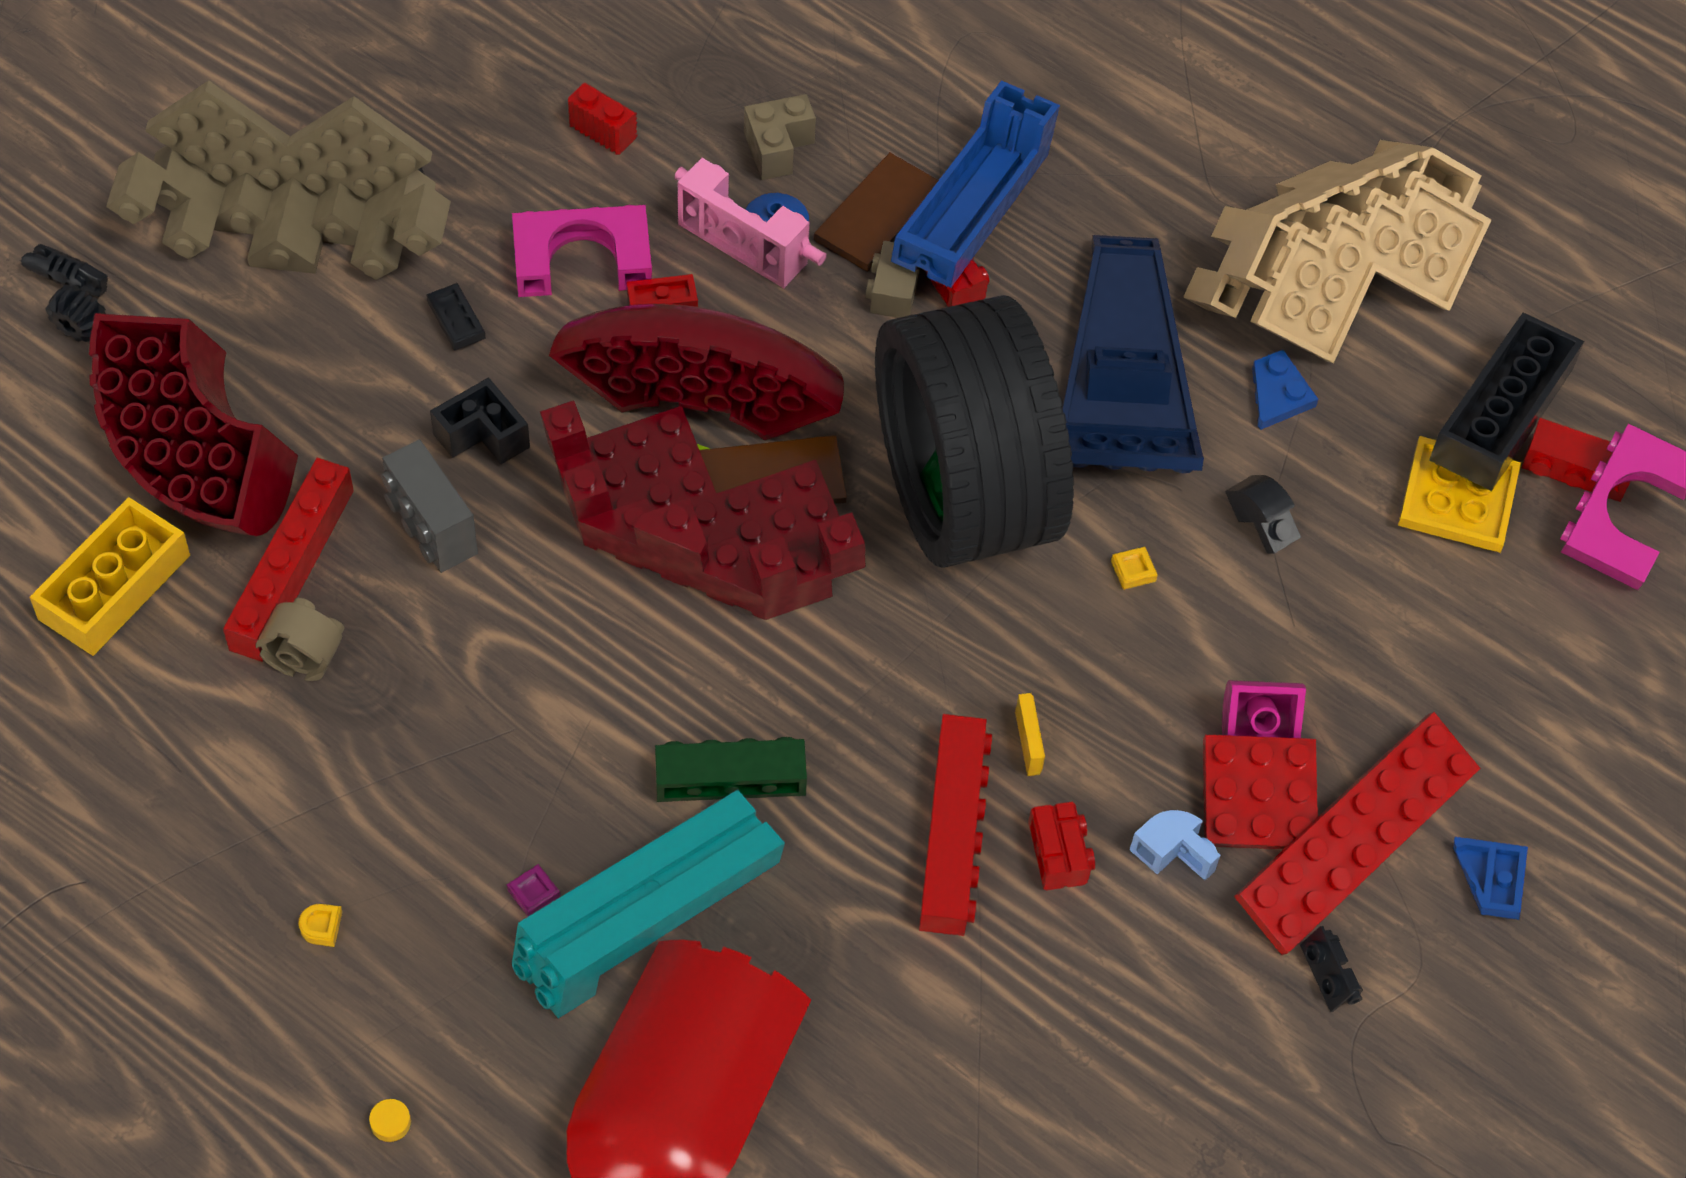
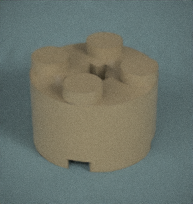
[256,597,344,681]

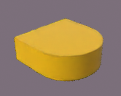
[299,904,342,947]

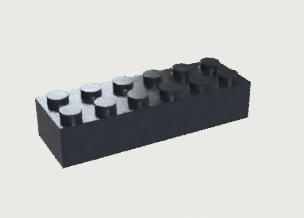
[1429,312,1584,491]

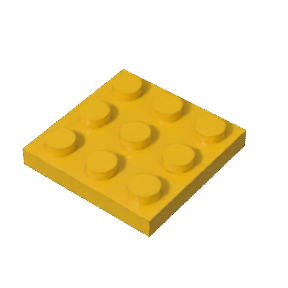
[1398,436,1521,553]

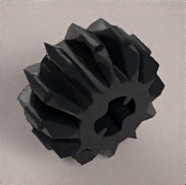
[45,285,106,342]

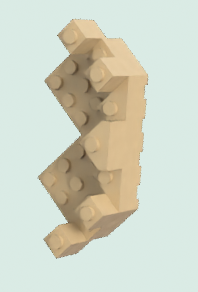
[1183,140,1491,363]

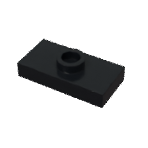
[426,283,486,351]

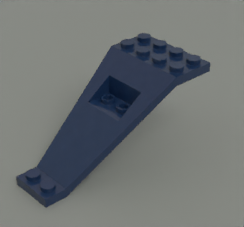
[1063,235,1204,473]

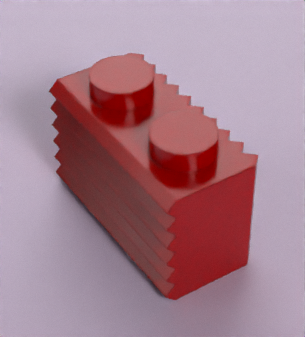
[568,83,638,155]

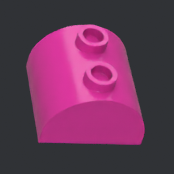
[1222,680,1306,738]

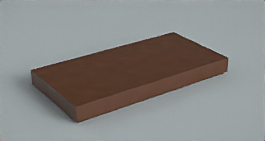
[814,152,939,272]
[700,435,847,504]

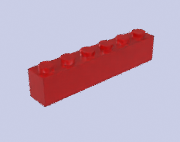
[223,457,354,662]
[919,714,992,936]

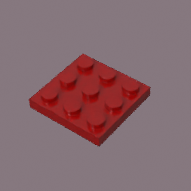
[1203,734,1318,849]

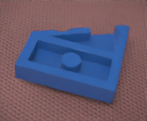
[1252,350,1318,430]
[1453,837,1528,920]

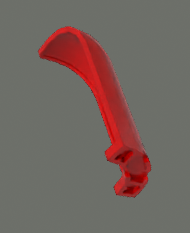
[567,940,811,1178]

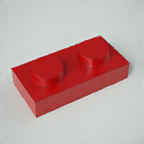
[626,274,698,307]

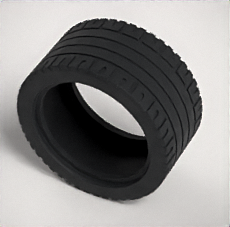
[875,295,1074,568]

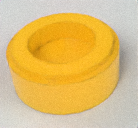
[369,1099,411,1142]

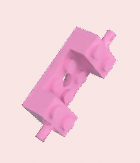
[674,158,827,289]

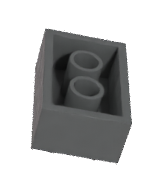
[381,439,478,573]

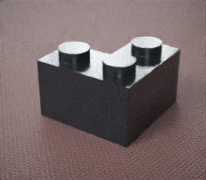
[430,377,530,464]

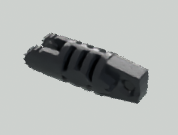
[20,244,108,297]

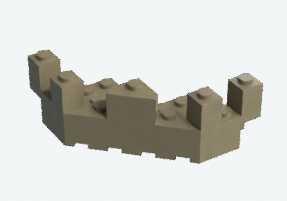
[106,80,451,280]

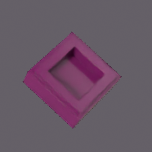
[507,864,561,916]

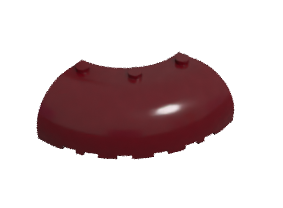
[549,304,844,441]
[89,313,298,536]

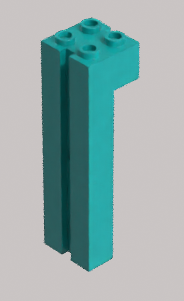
[512,790,785,1019]

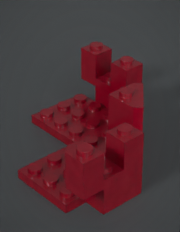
[540,400,866,620]

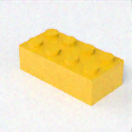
[29,497,190,656]

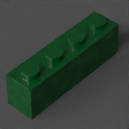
[655,737,807,802]

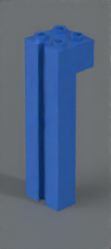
[891,81,1060,288]

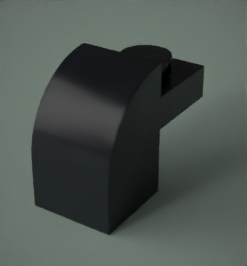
[1225,475,1301,554]

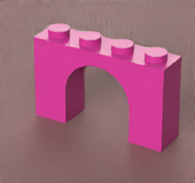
[512,205,652,297]
[1560,424,1686,590]

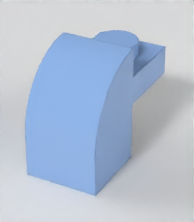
[1130,810,1220,880]

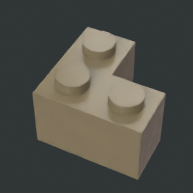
[744,94,816,180]

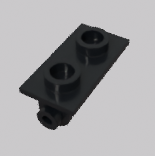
[1300,926,1363,1012]

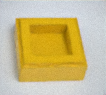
[1111,547,1158,590]

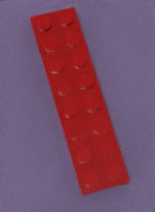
[1234,712,1481,955]

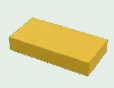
[1015,693,1045,776]

